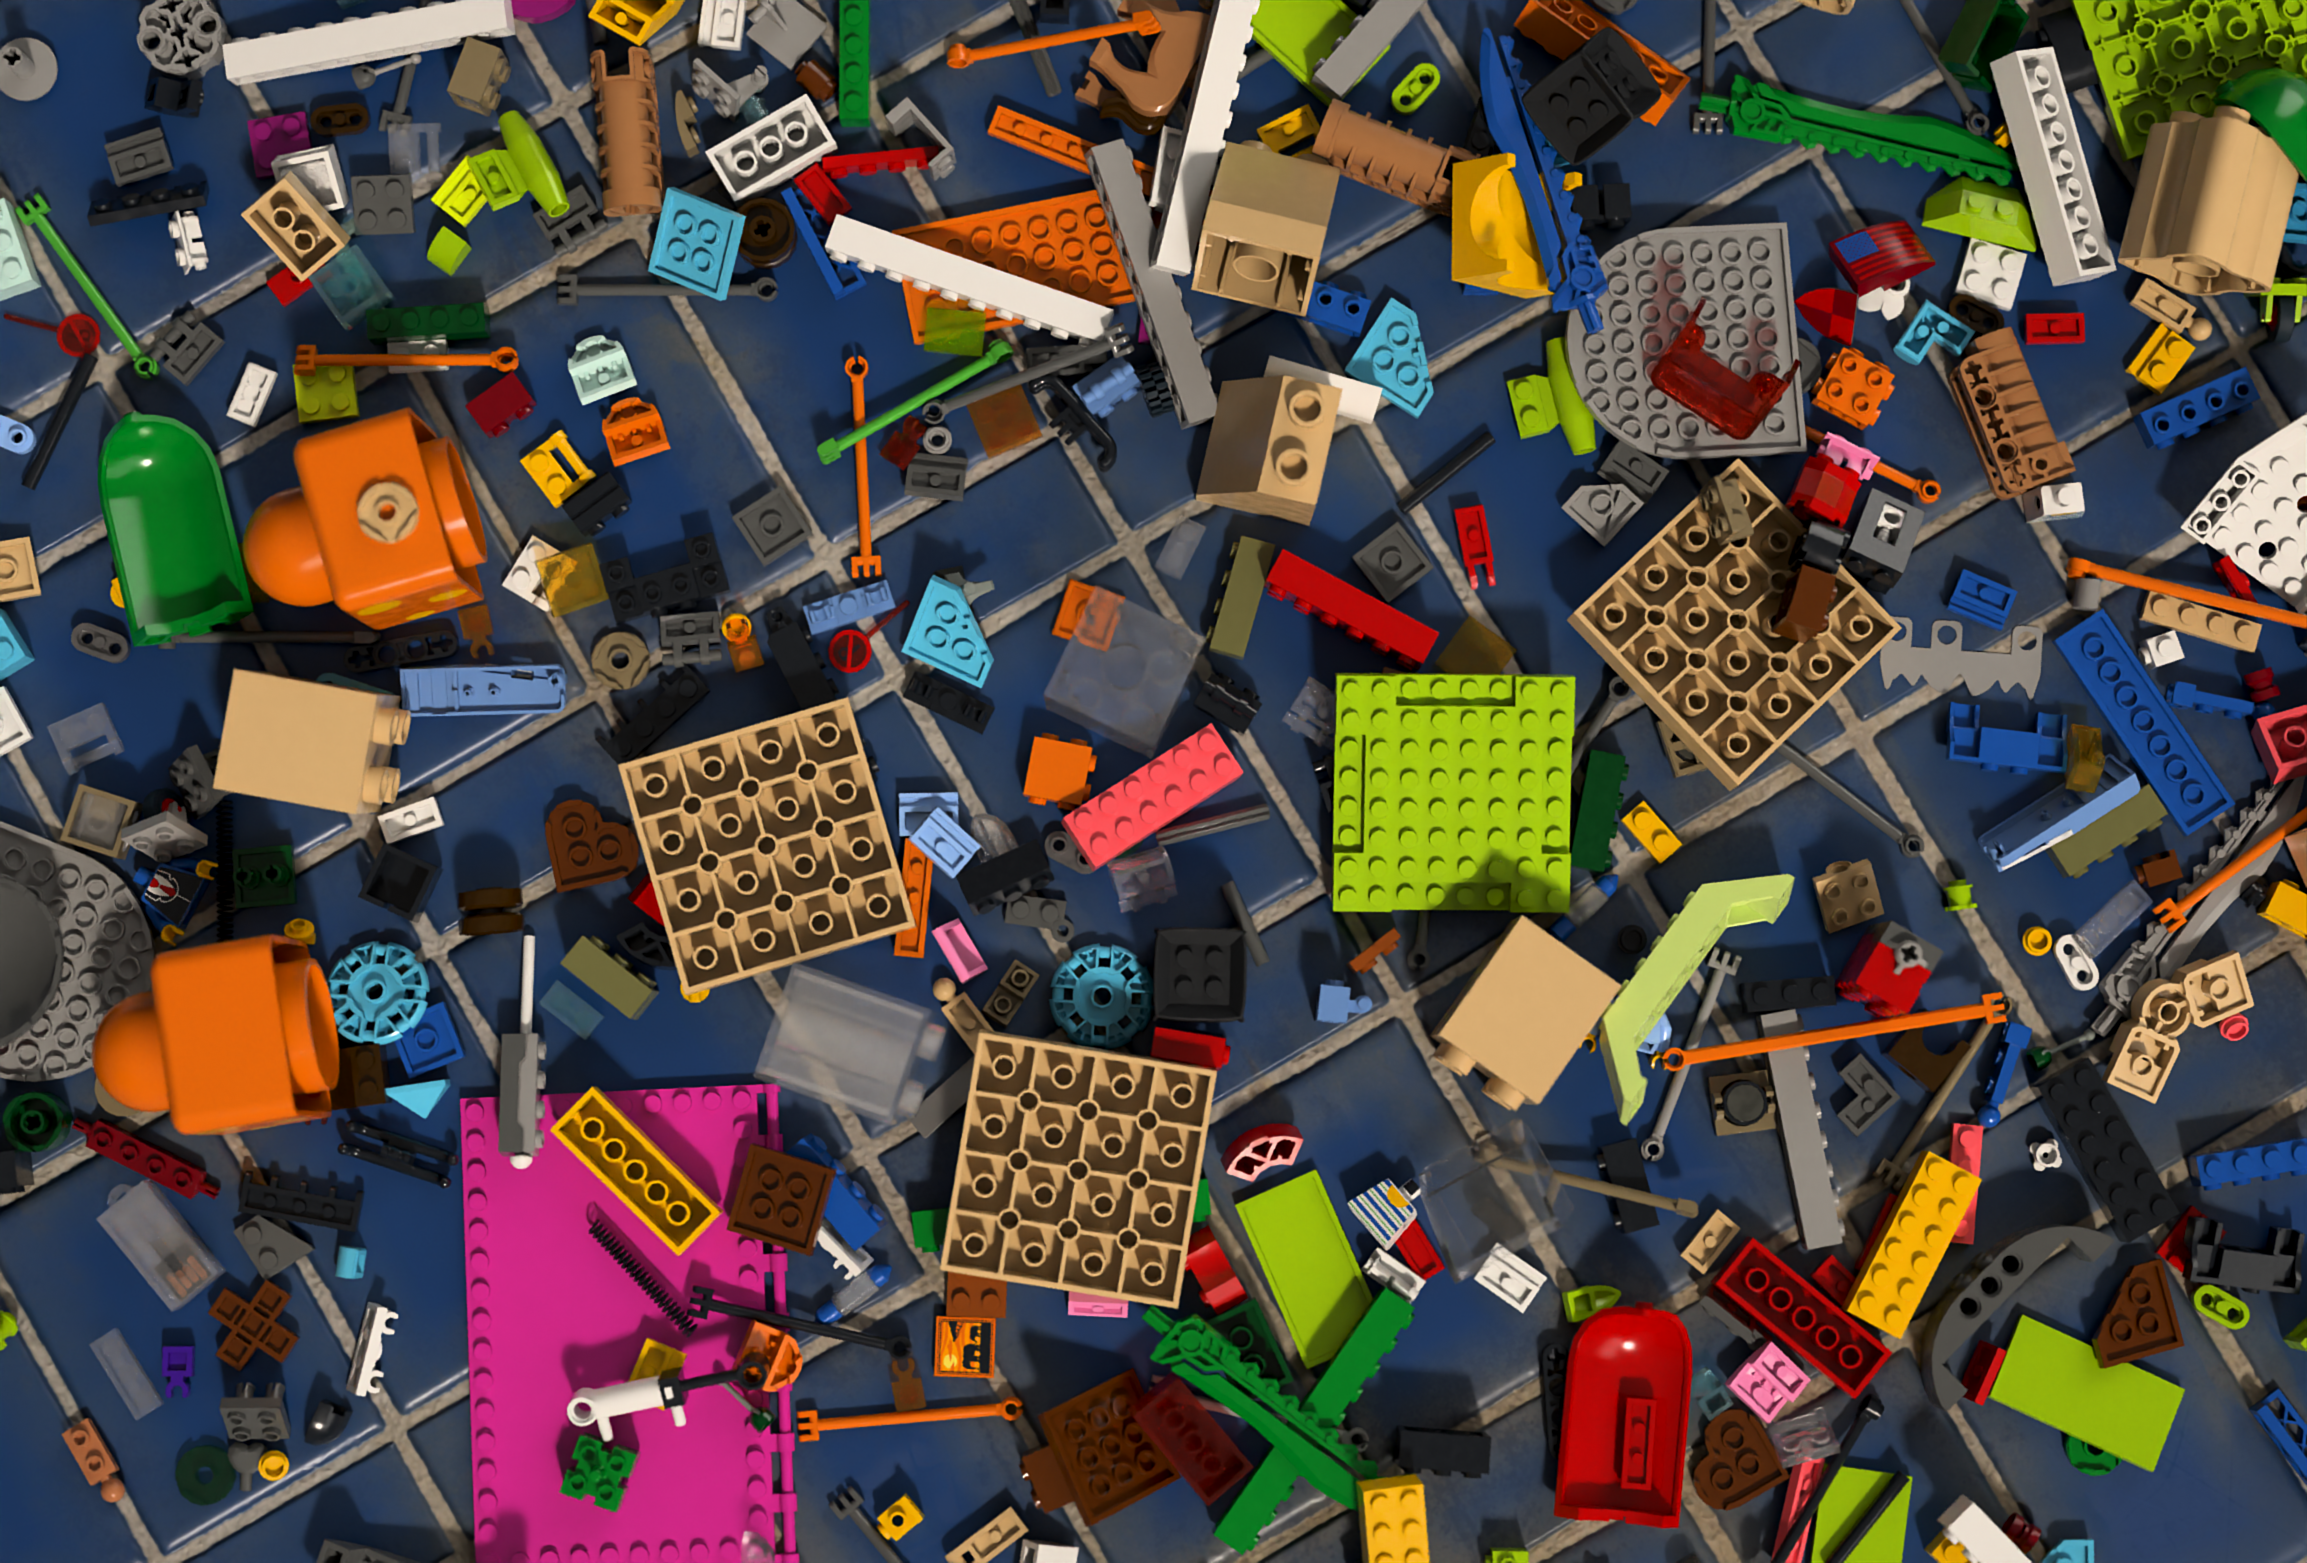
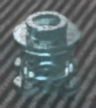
[739,95,771,127]

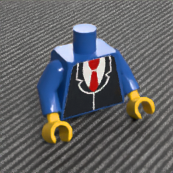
[133,857,218,946]

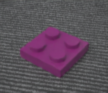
[247,111,313,180]

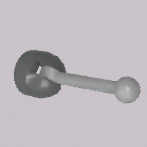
[352,53,422,90]

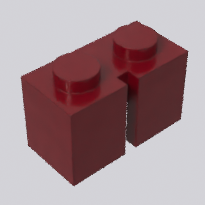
[465,371,537,438]

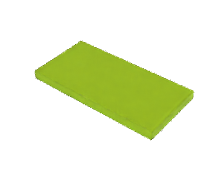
[1211,0,1391,108]
[1235,1169,1373,1369]
[1987,1314,2185,1472]
[1809,1463,1912,1563]

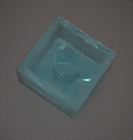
[308,244,396,331]

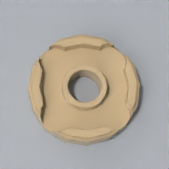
[357,482,419,543]

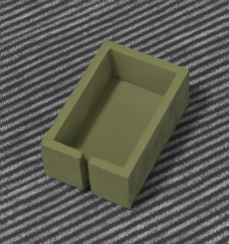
[560,935,659,1020]

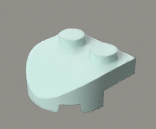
[568,335,638,405]

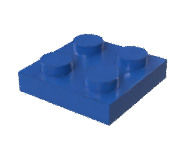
[393,1002,467,1079]

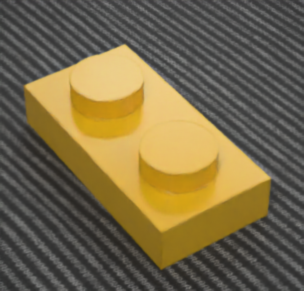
[1620,800,1683,864]

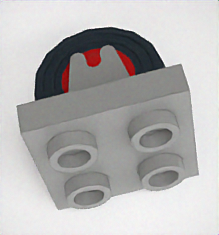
[121,788,208,863]

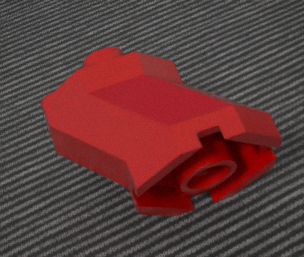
[1785,453,1861,528]

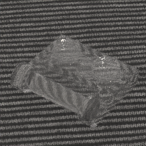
[388,123,444,183]
[47,703,125,775]
[1766,1407,1841,1469]

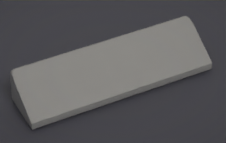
[906,1055,975,1139]

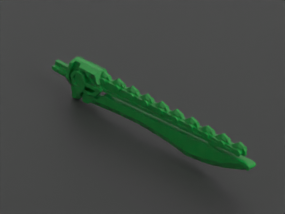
[1698,74,2020,186]
[1141,1304,1388,1512]

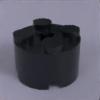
[1788,515,1851,575]

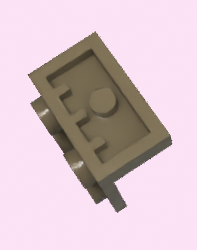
[1699,476,1754,546]

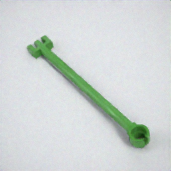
[14,192,160,381]
[817,338,1014,465]

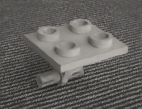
[746,0,828,71]
[692,58,769,123]

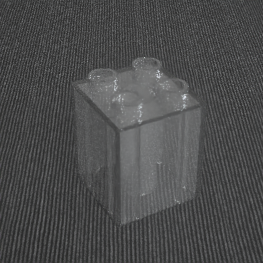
[1044,586,1206,760]
[753,962,947,1125]

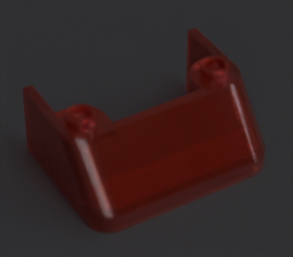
[1651,297,1801,440]

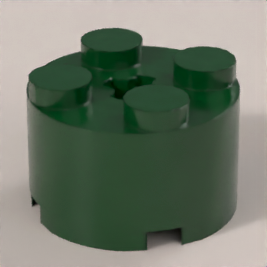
[3,1092,73,1152]

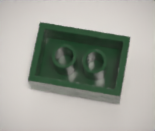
[1204,1297,1294,1399]

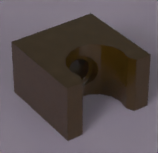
[1881,1008,1971,1092]

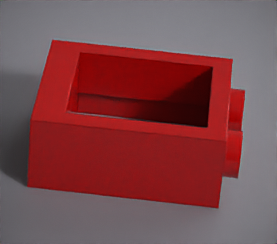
[1150,1027,1231,1071]

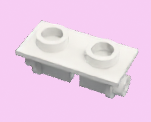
[168,211,209,275]
[1361,1247,1426,1303]

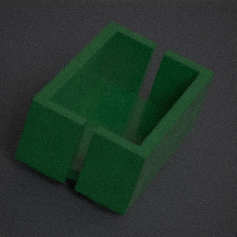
[1938,0,2029,93]

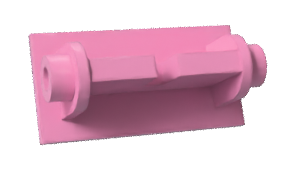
[1815,432,1880,481]

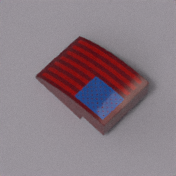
[1828,220,1936,298]

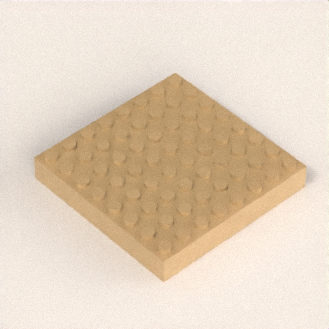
[1567,458,1902,791]
[618,697,917,995]
[940,1029,1217,1308]

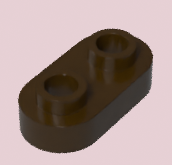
[310,103,371,137]
[1947,294,2004,337]

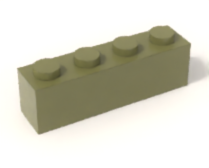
[1205,535,1275,660]
[2045,784,2168,879]

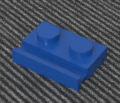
[1945,569,2018,632]

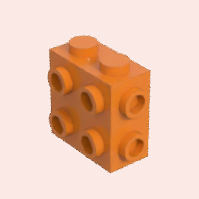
[1811,347,1895,431]
[1023,733,1097,811]

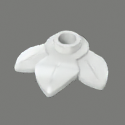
[1857,279,1910,320]

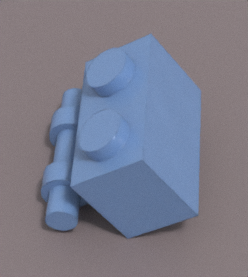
[1072,356,1140,419]
[1314,979,1372,1024]

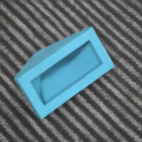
[386,1079,450,1119]

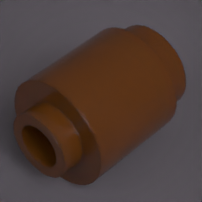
[795,59,839,102]

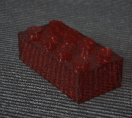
[1128,1371,1254,1506]

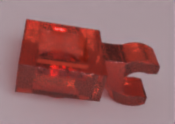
[879,415,927,471]

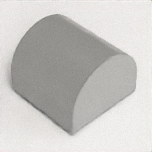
[2073,578,2101,613]

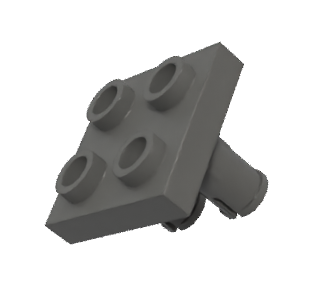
[168,744,235,820]
[219,1383,291,1441]

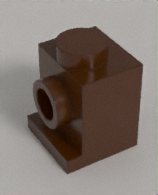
[2132,849,2183,889]

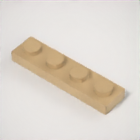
[2139,591,2262,654]

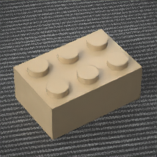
[241,171,351,282]

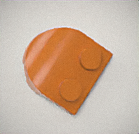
[602,397,671,467]
[732,1319,803,1392]

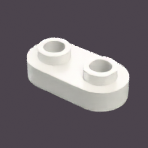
[2053,935,2099,991]

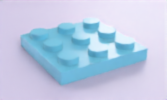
[648,187,746,301]

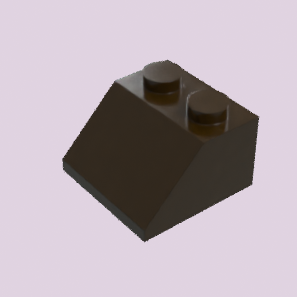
[330,1044,392,1111]

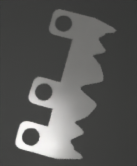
[1880,616,2043,700]

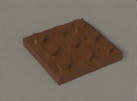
[726,1143,837,1256]

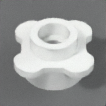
[2029,1139,2062,1171]

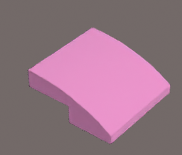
[1724,1341,1811,1424]

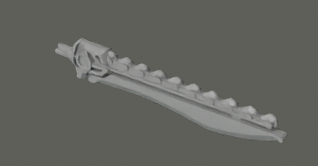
[2090,775,2307,1037]

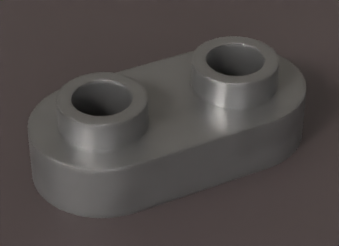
[71,623,131,663]
[1044,831,1093,874]

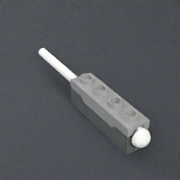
[498,935,547,1169]

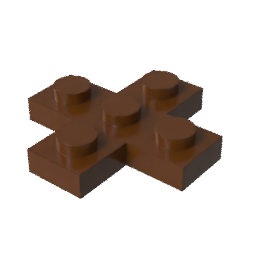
[208,1279,301,1371]

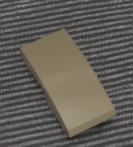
[675,90,701,158]
[981,959,1040,1028]

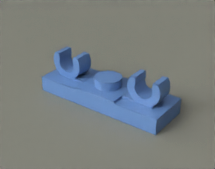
[803,580,896,635]

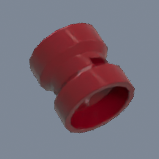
[2243,667,2281,703]
[2001,1512,2041,1554]

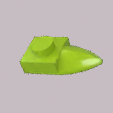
[1562,1285,1621,1323]

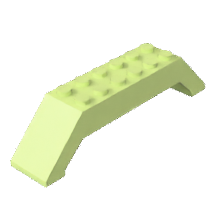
[1598,874,1795,1126]

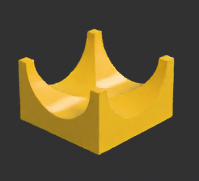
[1452,153,1582,299]

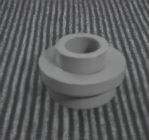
[923,425,952,455]

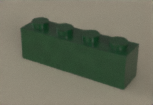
[366,302,491,345]
[1569,749,1629,873]

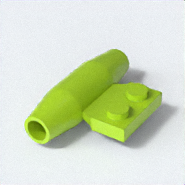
[467,110,570,217]
[1507,337,1596,455]

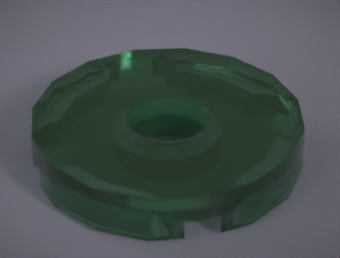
[175,1444,237,1506]

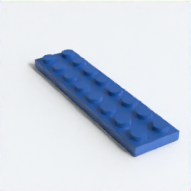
[2052,608,2235,837]

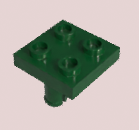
[232,845,297,909]

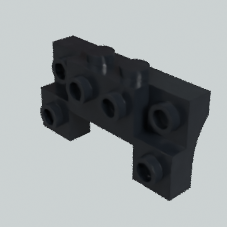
[599,532,731,624]
[2182,1216,2305,1294]

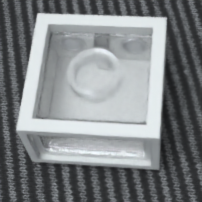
[271,144,350,211]

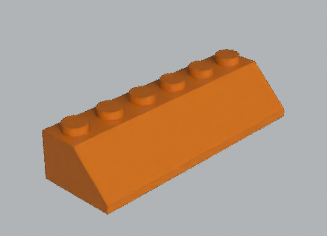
[1514,0,1691,126]

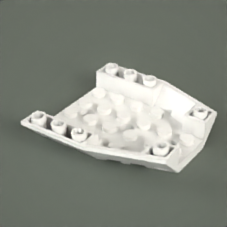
[2180,413,2307,615]

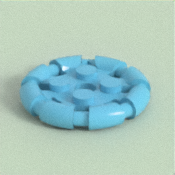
[327,941,430,1045]
[1049,943,1154,1050]

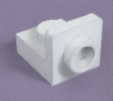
[2138,630,2185,670]

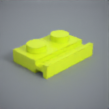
[430,155,487,228]

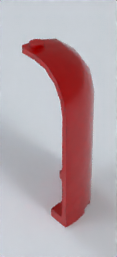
[1554,1301,1692,1528]

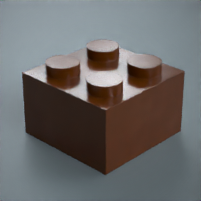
[1771,565,1838,643]
[1019,1442,1074,1514]

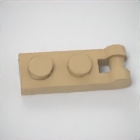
[944,1506,1029,1563]

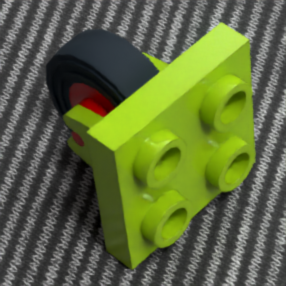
[2244,278,2307,343]

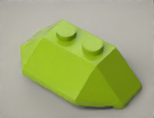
[1921,176,2038,253]

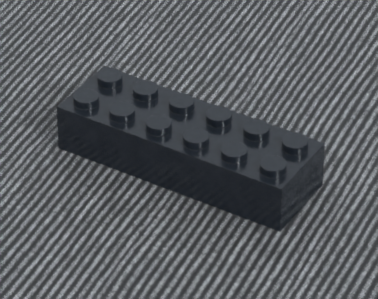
[2030,1058,2180,1243]

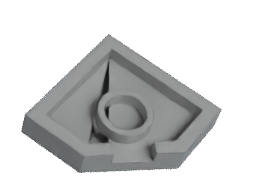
[1561,484,1644,547]

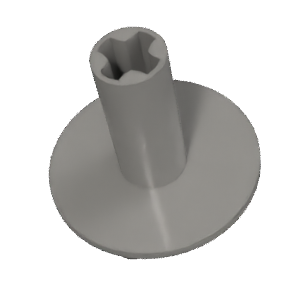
[0,38,58,101]

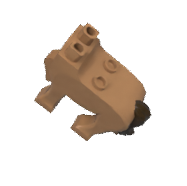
[1075,0,1210,136]

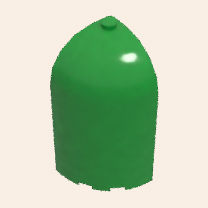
[2211,67,2307,183]
[97,411,254,647]

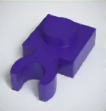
[162,1346,195,1398]

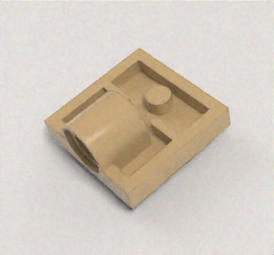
[1812,859,1884,934]

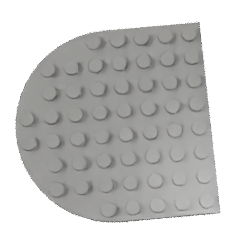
[1565,222,1807,459]
[0,821,156,1082]

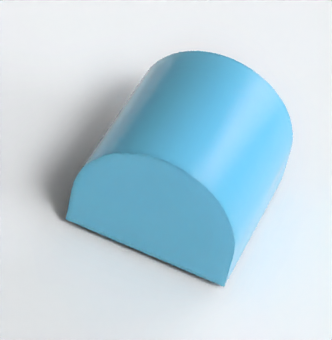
[335,1246,367,1279]

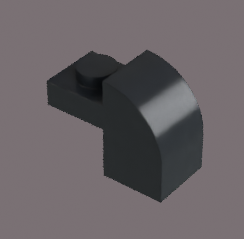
[144,76,204,118]

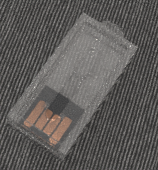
[97,1180,226,1311]

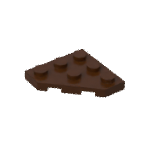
[2092,1259,2185,1369]

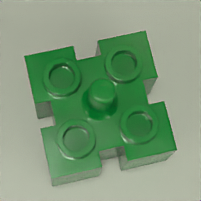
[559,1432,641,1513]

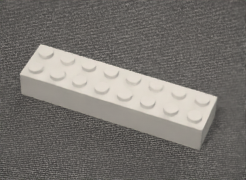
[1990,47,2117,287]

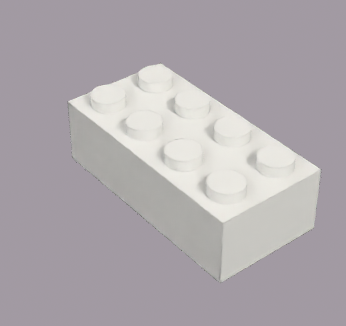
[705,93,838,209]

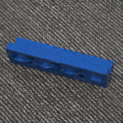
[781,187,867,300]
[2249,1388,2307,1486]

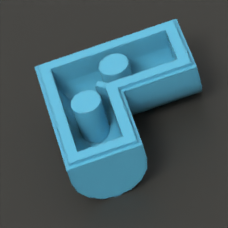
[1893,300,1975,365]

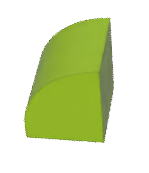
[427,226,472,276]

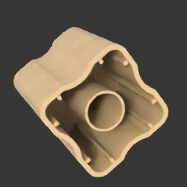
[2118,106,2299,296]

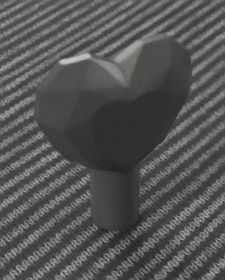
[228,1442,267,1491]

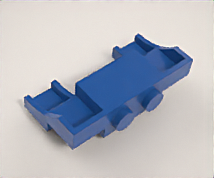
[1945,702,2068,775]

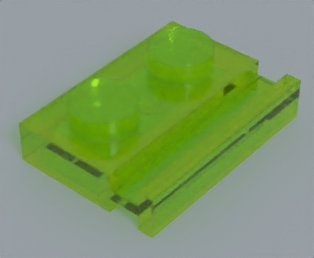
[924,308,986,357]

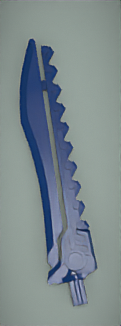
[1479,28,1609,335]

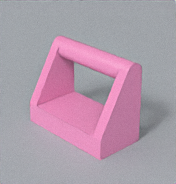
[932,918,988,984]
[1068,1291,1128,1318]

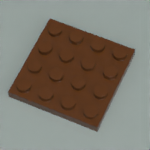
[1037,1368,1181,1527]

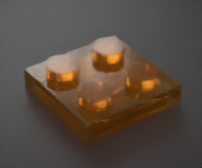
[966,384,1043,459]

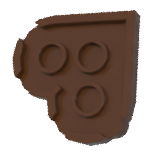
[545,800,640,893]
[1692,1408,1790,1510]

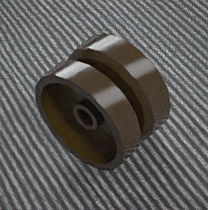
[737,198,798,270]
[456,887,525,936]

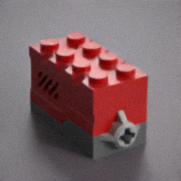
[1835,920,1944,1018]

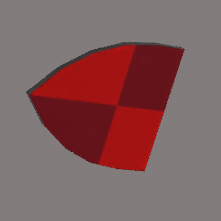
[1794,287,1859,347]

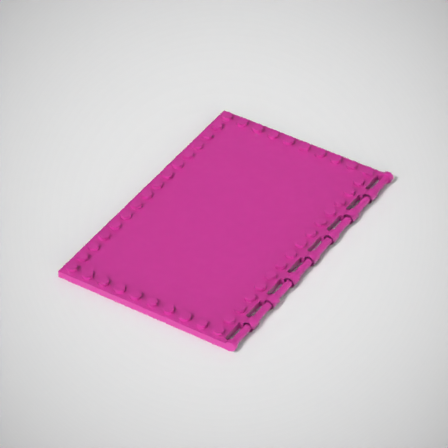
[460,1083,800,1563]

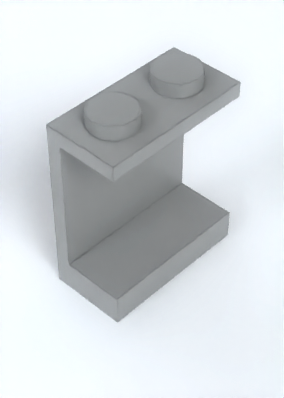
[885,97,956,181]

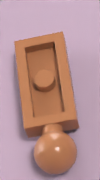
[61,1418,125,1502]

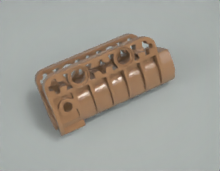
[590,46,665,217]
[1312,98,1481,218]
[1948,327,2076,500]

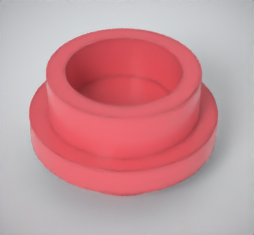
[2219,1013,2249,1041]

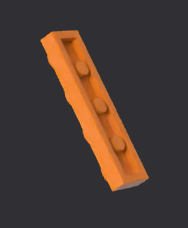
[894,838,933,959]

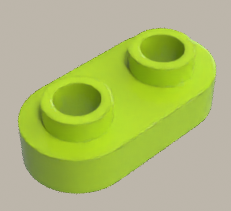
[1391,63,1440,115]
[2191,1284,2250,1329]

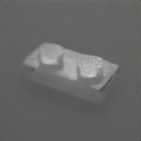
[1154,515,1207,581]

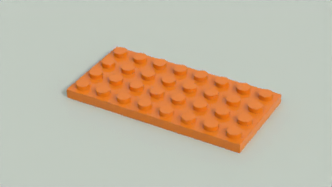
[892,190,1135,346]

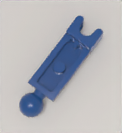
[2165,681,2275,721]
[1977,1021,2032,1128]

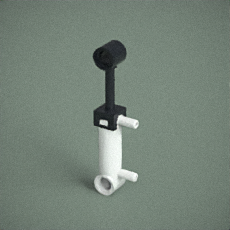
[567,1352,770,1442]

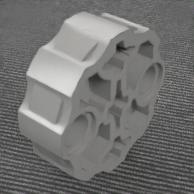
[136,0,228,80]

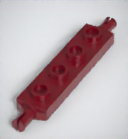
[72,1117,221,1200]

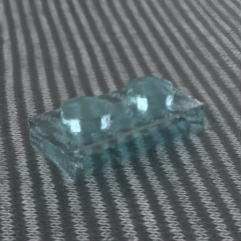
[539,980,605,1040]

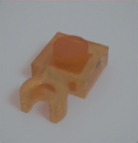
[458,604,495,659]
[726,618,764,673]
[891,1357,927,1413]

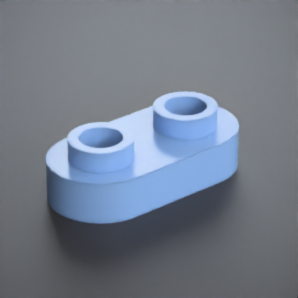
[0,414,37,455]

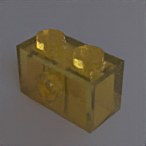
[2064,724,2105,793]

